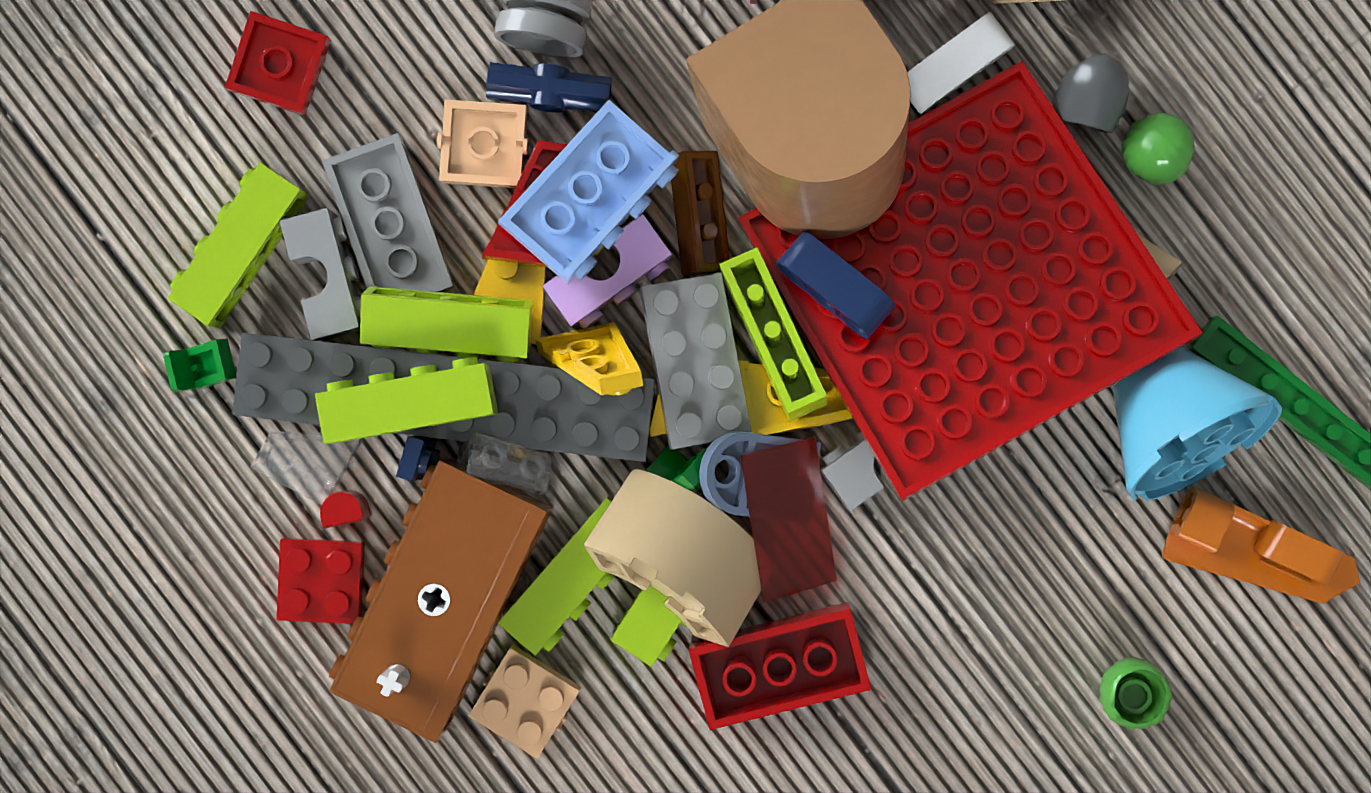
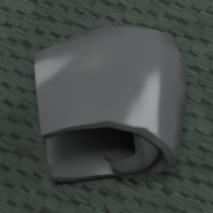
[1053,53,1129,134]

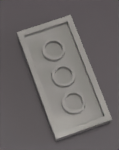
[321,133,455,292]
[640,273,752,450]

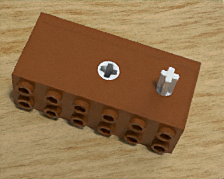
[329,459,554,743]

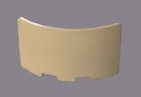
[584,469,773,647]

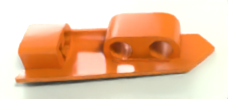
[1162,487,1360,604]

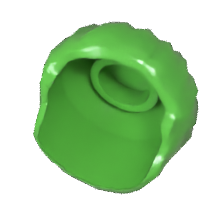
[1121,113,1195,185]
[1099,657,1172,730]

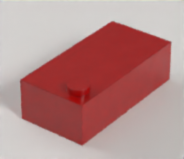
[688,602,872,730]

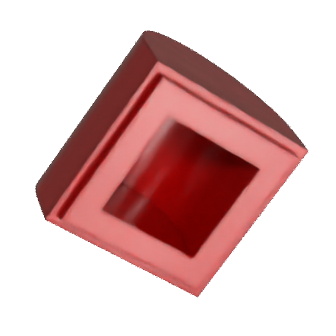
[320,490,371,528]

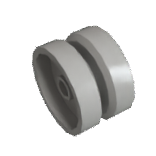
[494,0,593,58]

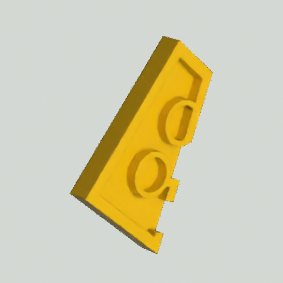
[536,322,643,395]

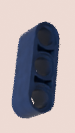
[775,231,896,339]

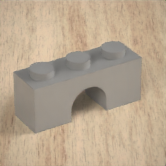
[279,208,361,342]
[818,431,884,511]

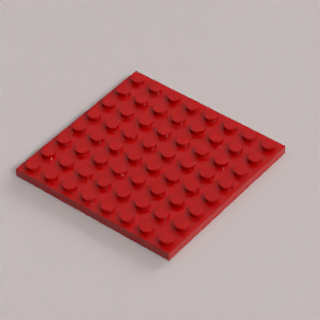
[738,61,1202,502]

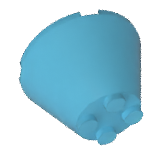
[1112,347,1282,501]

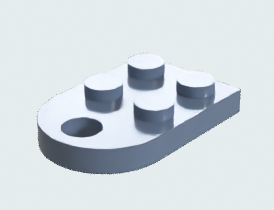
[699,431,821,523]

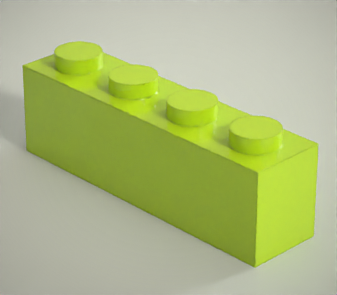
[167,162,310,329]
[719,247,827,422]
[360,286,534,362]
[315,357,498,444]
[498,496,615,656]
[610,523,741,667]

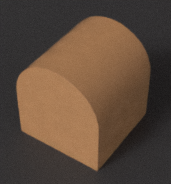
[686,0,910,240]

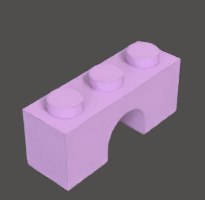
[543,214,672,329]

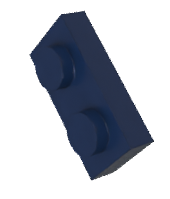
[396,436,440,482]

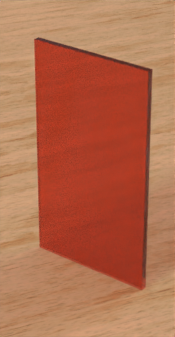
[740,437,837,603]

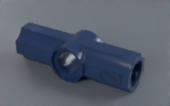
[486,62,612,113]

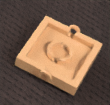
[437,99,529,188]
[468,644,581,759]

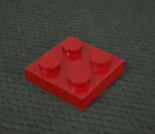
[224,11,331,116]
[276,538,365,624]

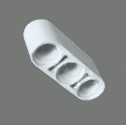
[907,12,1015,115]

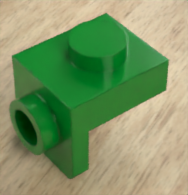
[163,338,237,392]
[645,445,707,493]

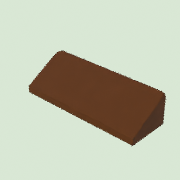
[671,151,730,276]

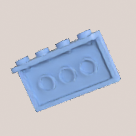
[498,100,679,284]

